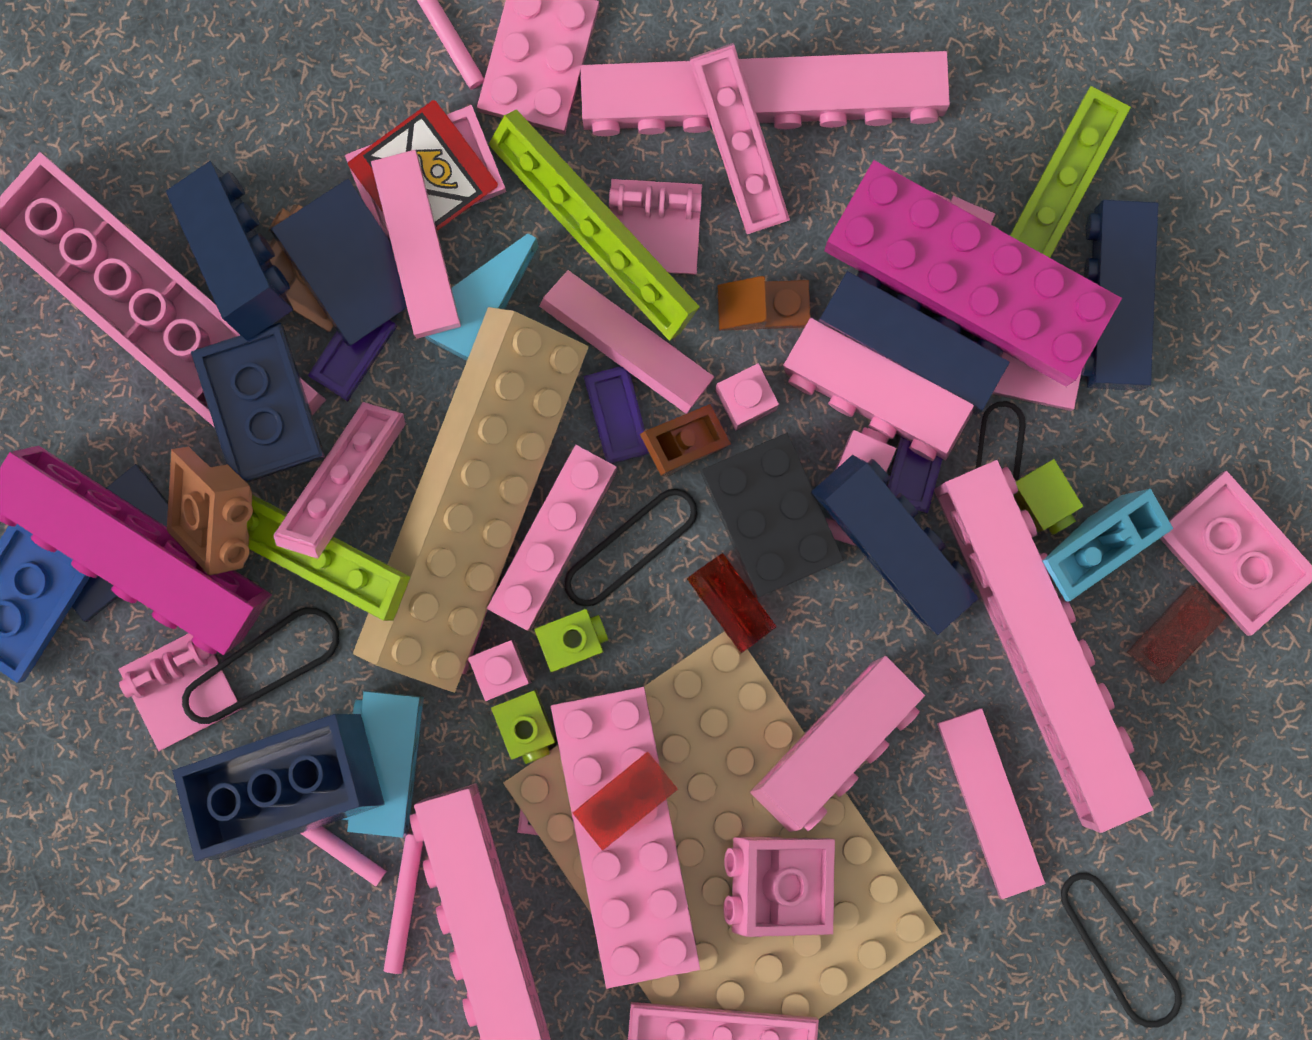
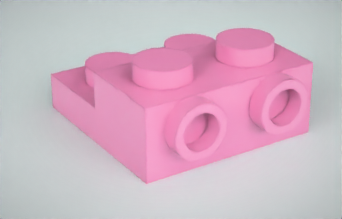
[723,837,835,937]

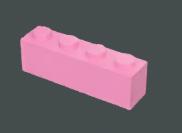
[783,318,974,461]
[487,445,617,631]
[750,656,925,832]

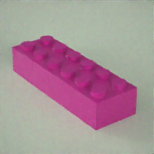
[824,160,1122,387]
[0,445,272,655]

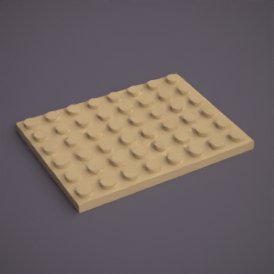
[503,626,942,1019]

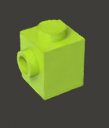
[1013,459,1083,535]
[534,609,609,672]
[491,690,557,764]

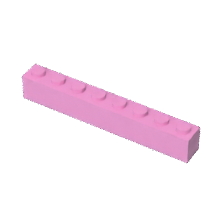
[580,51,950,136]

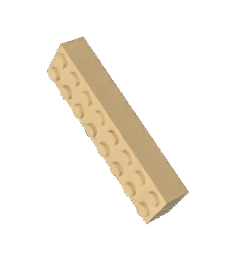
[353,307,589,693]

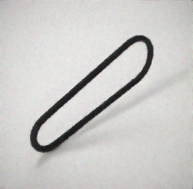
[182,607,339,724]
[1061,873,1182,1028]

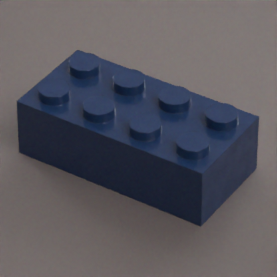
[172,714,385,862]

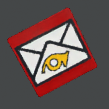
[348,100,498,231]

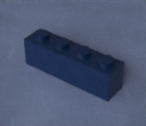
[166,161,293,341]
[1081,200,1159,391]
[819,271,1010,416]
[811,455,979,635]

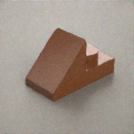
[717,276,810,331]
[640,404,731,477]

